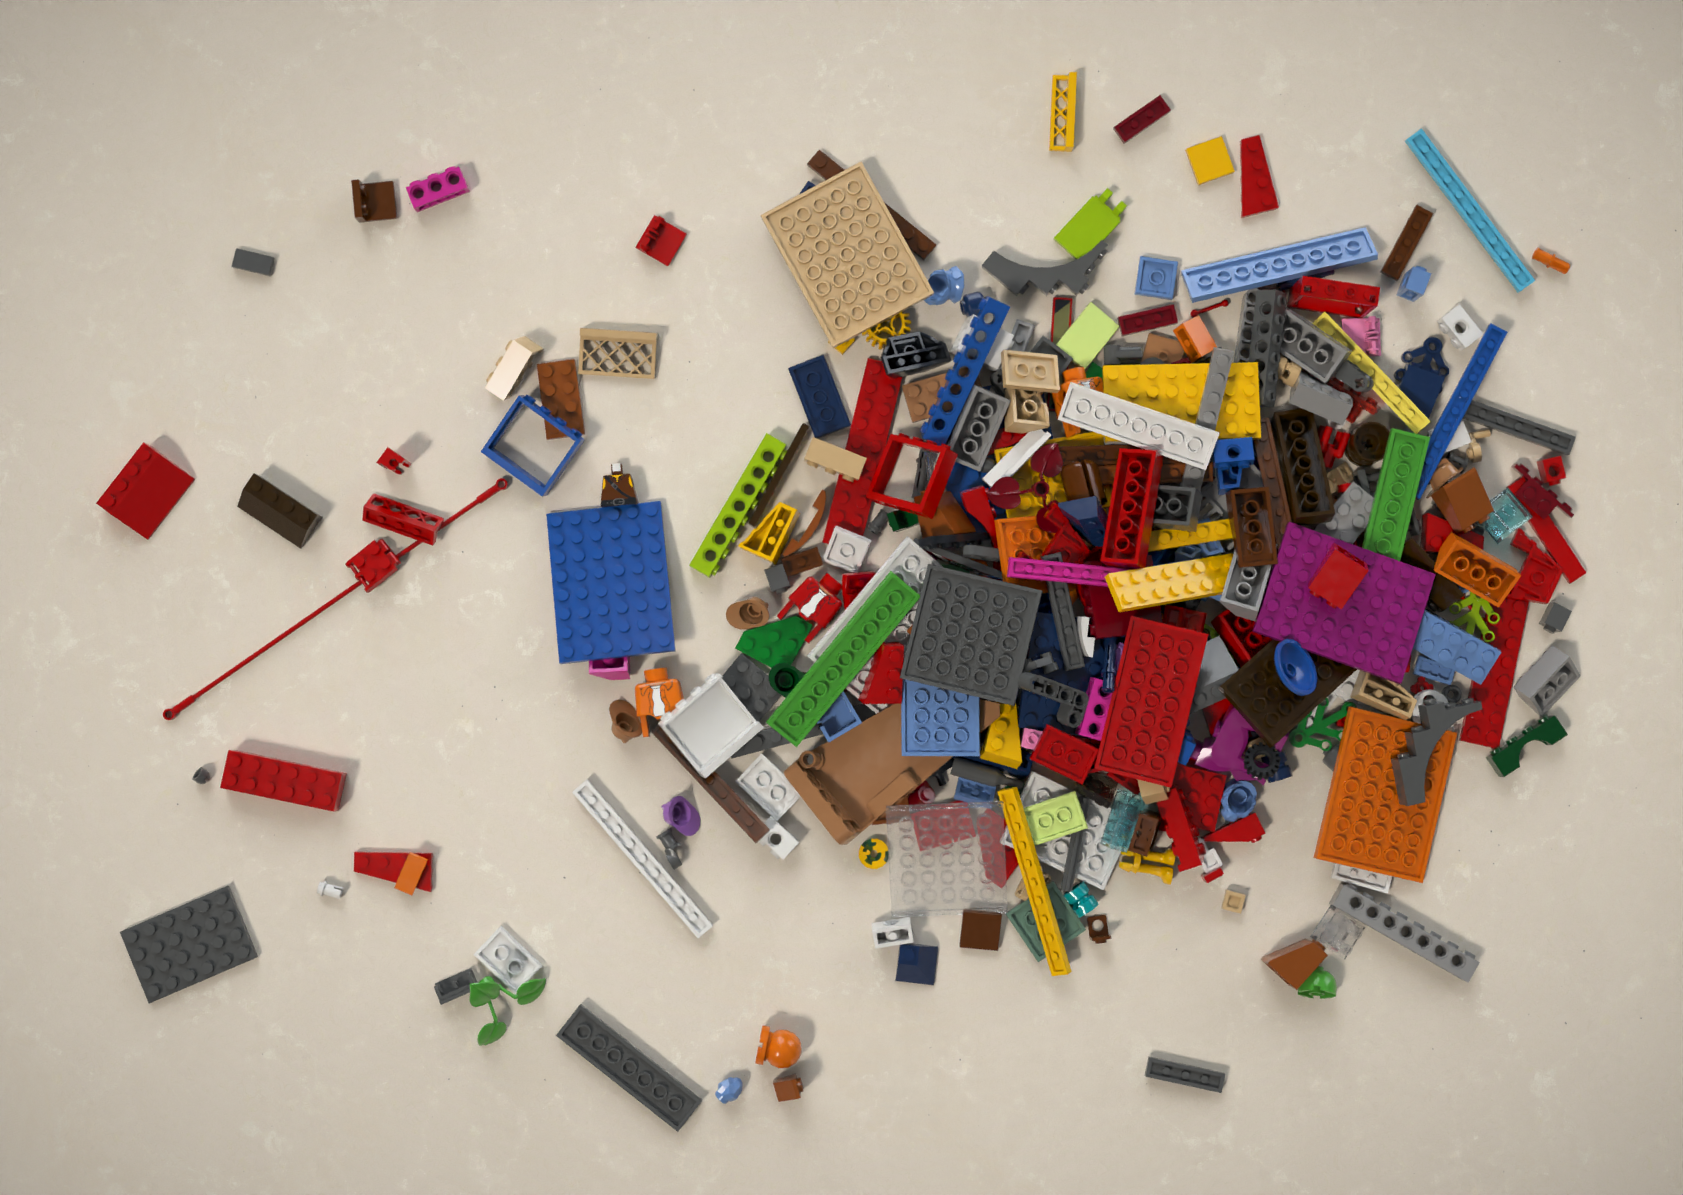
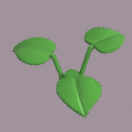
[469,976,546,1046]

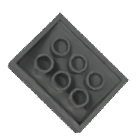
[1189,636,1239,715]

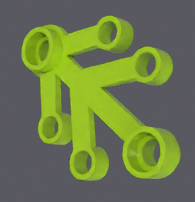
[1449,592,1500,643]

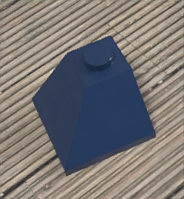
[895,943,938,985]

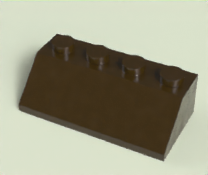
[237,473,322,549]
[1400,538,1464,612]

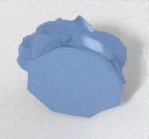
[924,266,964,305]
[1221,778,1257,822]

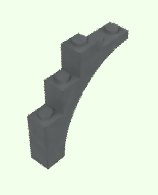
[982,240,1108,296]
[1391,698,1482,806]

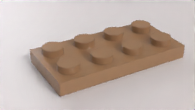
[902,367,982,423]

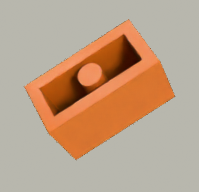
[1173,315,1217,363]

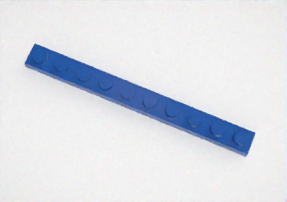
[1415,323,1508,500]

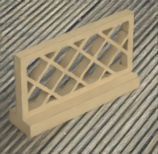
[578,328,658,379]

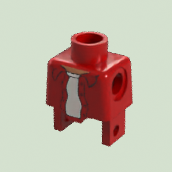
[777,573,842,644]

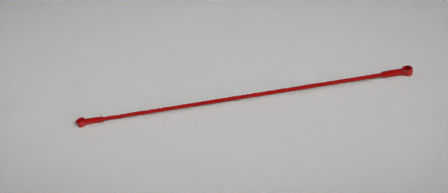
[163,478,508,720]

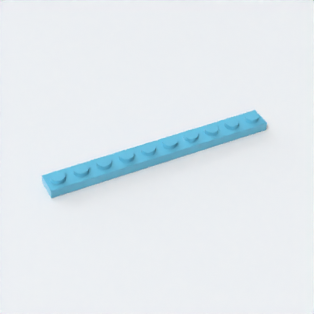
[1405,128,1535,293]

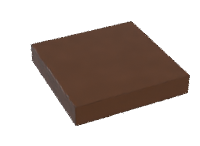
[959,909,1002,951]

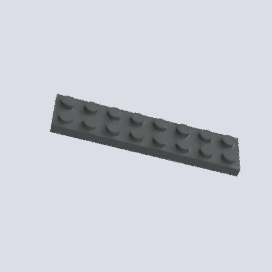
[556,1004,702,1132]

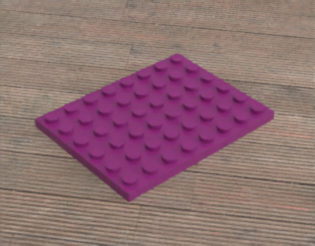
[1252,522,1436,684]

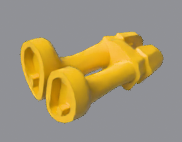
[1119,847,1176,885]

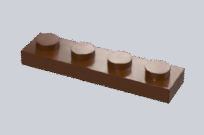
[1380,205,1434,281]

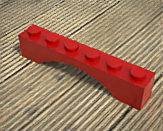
[960,485,1002,571]

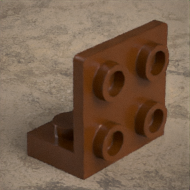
[351,179,397,223]

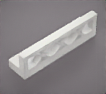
[982,429,1051,488]

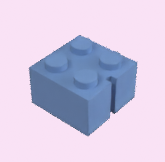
[817,691,862,743]

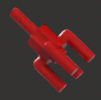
[1317,425,1351,469]

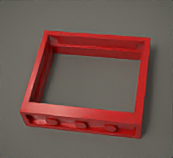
[1287,276,1380,318]
[866,433,958,519]

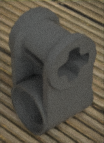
[1335,360,1374,392]

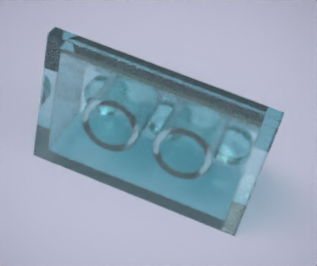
[1100,789,1145,853]

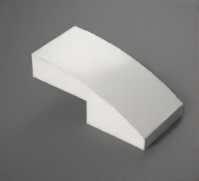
[1077,616,1095,657]

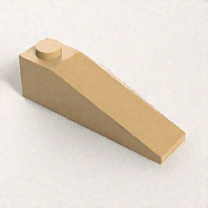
[1004,388,1050,434]

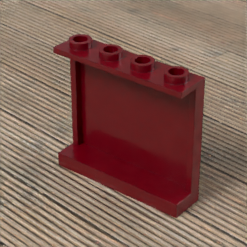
[1081,555,1163,641]

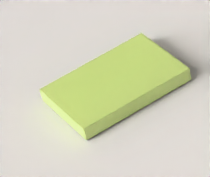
[1056,302,1120,369]
[1023,791,1088,846]

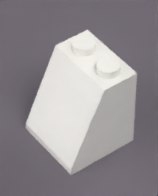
[950,314,1014,371]

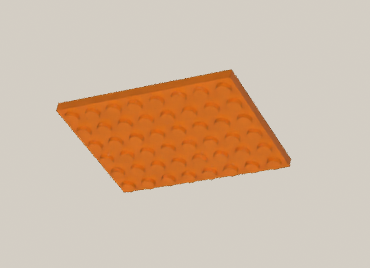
[1313,707,1457,883]

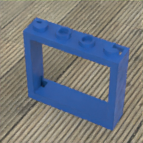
[481,394,585,497]

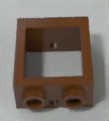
[1128,809,1162,857]

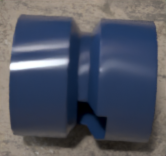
[1261,750,1293,783]

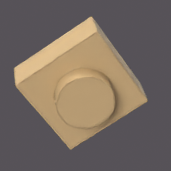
[1221,890,1246,914]

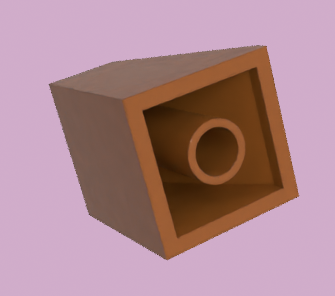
[1431,467,1494,534]
[914,491,976,539]
[1261,938,1328,990]

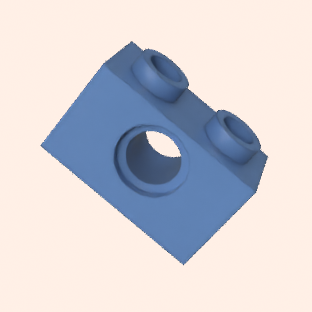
[1396,266,1431,302]

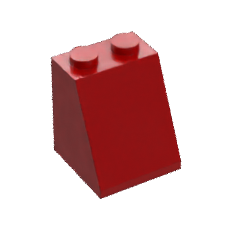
[1308,543,1369,609]

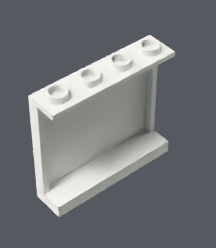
[658,673,764,778]

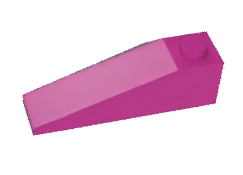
[589,657,630,680]

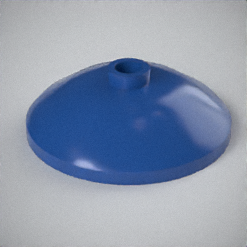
[1274,639,1317,696]

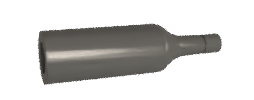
[950,756,1024,789]

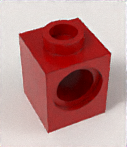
[1537,456,1566,486]

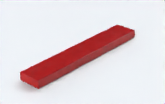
[1506,477,1586,584]

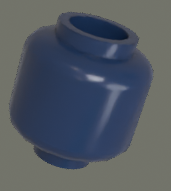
[960,292,986,317]

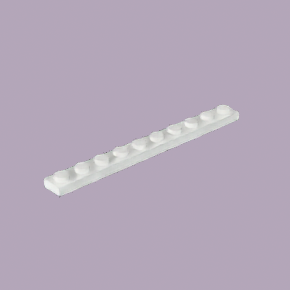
[572,779,713,938]

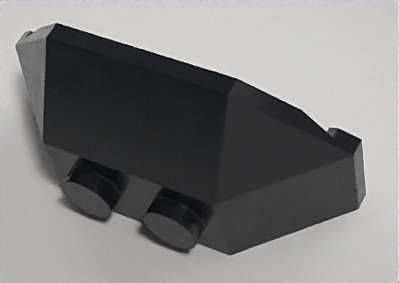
[881,331,952,378]

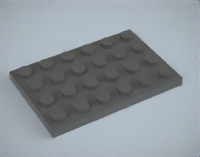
[120,886,258,1003]

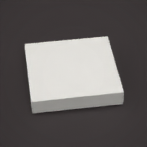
[822,526,871,573]

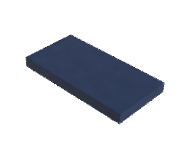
[788,355,851,439]

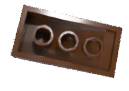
[1225,487,1278,568]

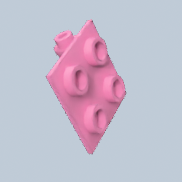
[1341,316,1381,356]

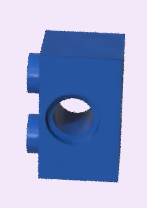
[1212,437,1254,470]

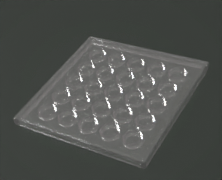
[886,801,1008,918]

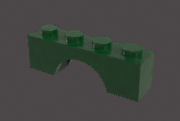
[1486,714,1568,777]

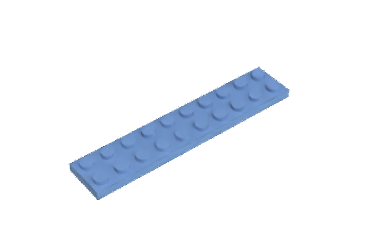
[1181,227,1378,303]

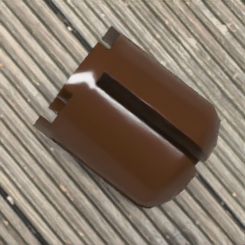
[1060,459,1107,505]

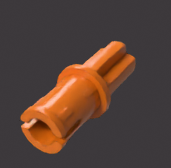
[1532,247,1570,274]

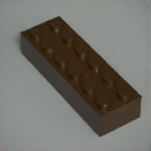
[1271,409,1335,526]

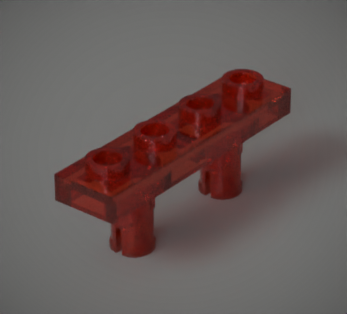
[1308,373,1381,424]

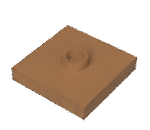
[1142,333,1184,364]

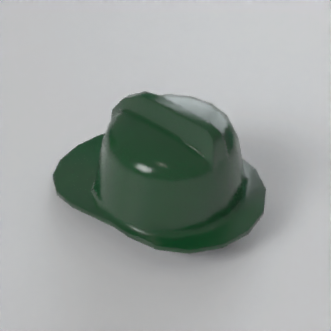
[769,663,805,698]

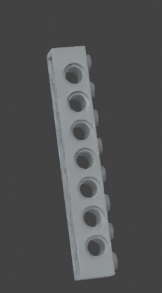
[1329,883,1480,983]

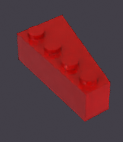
[1157,784,1206,872]

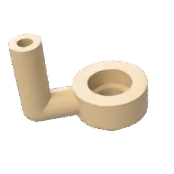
[1466,429,1491,463]

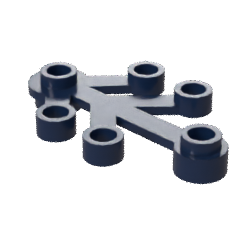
[1394,337,1449,393]

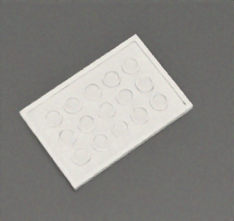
[999,771,1135,890]

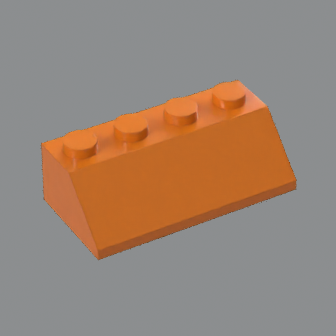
[1434,532,1521,607]

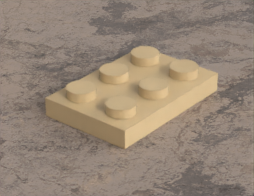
[1001,350,1060,393]

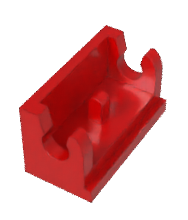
[376,447,412,475]

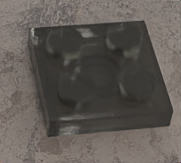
[1074,772,1118,809]

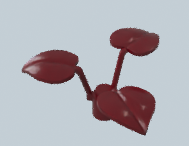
[987,443,1063,533]

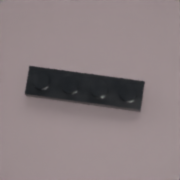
[918,532,989,550]

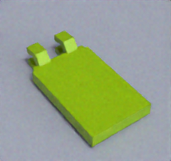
[1054,188,1127,260]

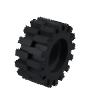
[1243,742,1281,780]

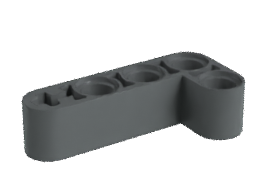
[1018,672,1089,728]

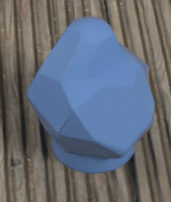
[715,1077,743,1104]

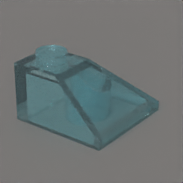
[1485,488,1532,544]

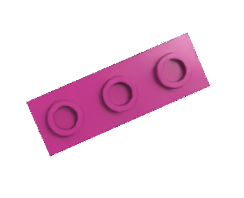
[406,166,470,212]
[1075,677,1112,741]

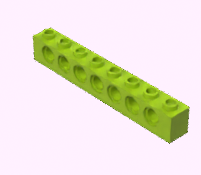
[689,433,787,578]

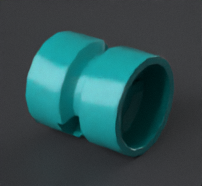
[1063,881,1099,918]

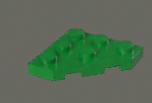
[735,616,813,668]

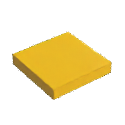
[1185,136,1235,185]

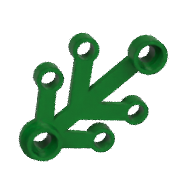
[1289,697,1357,751]

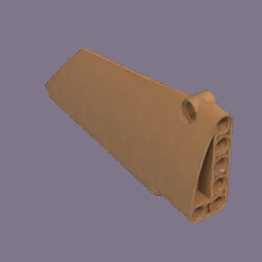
[783,699,1000,845]

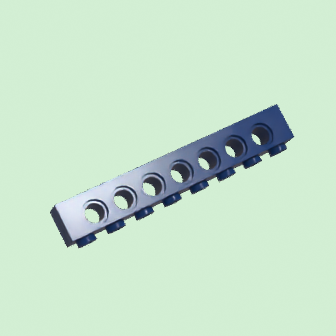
[920,296,1010,446]

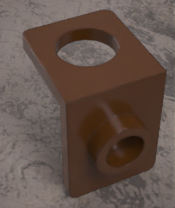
[1087,915,1112,944]

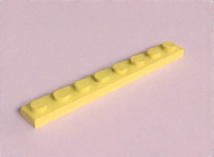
[1312,312,1431,434]

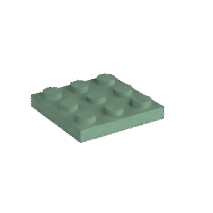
[1005,881,1086,962]

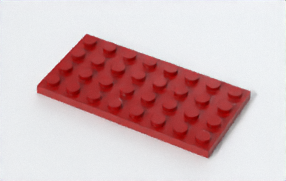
[1095,616,1209,788]

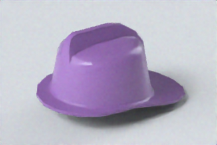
[661,796,700,836]

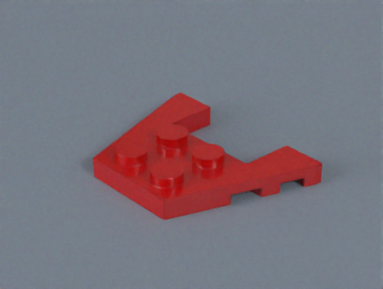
[1017,503,1090,564]
[1506,528,1563,605]

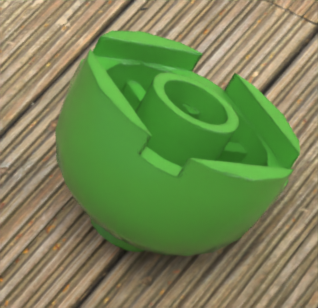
[1297,966,1337,999]

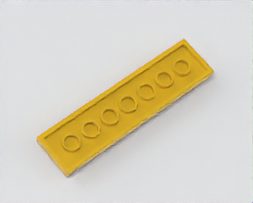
[1105,553,1233,612]

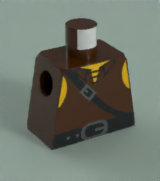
[601,463,639,508]

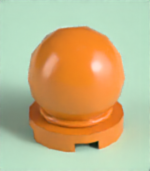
[755,1026,802,1068]

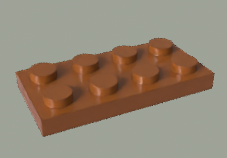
[537,359,585,440]

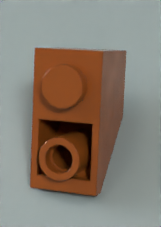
[773,1073,804,1102]

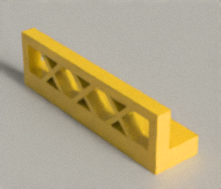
[1049,72,1077,152]

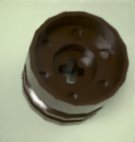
[1344,422,1390,467]

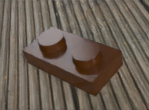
[781,547,823,578]

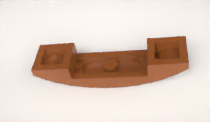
[782,489,826,558]

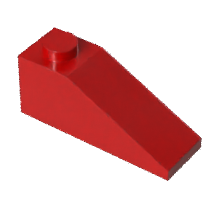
[1201,812,1266,843]

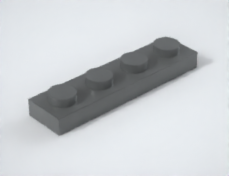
[1144,1056,1225,1093]

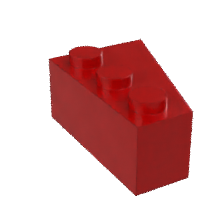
[1420,513,1484,554]
[858,642,904,704]

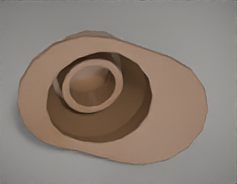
[1426,458,1463,498]
[726,597,769,630]
[609,700,642,743]

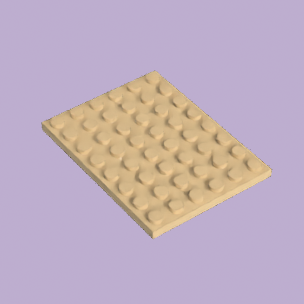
[760,162,934,348]

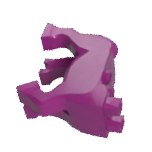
[1190,704,1289,786]

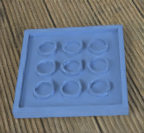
[901,679,980,756]

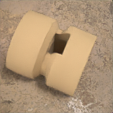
[1278,355,1302,387]

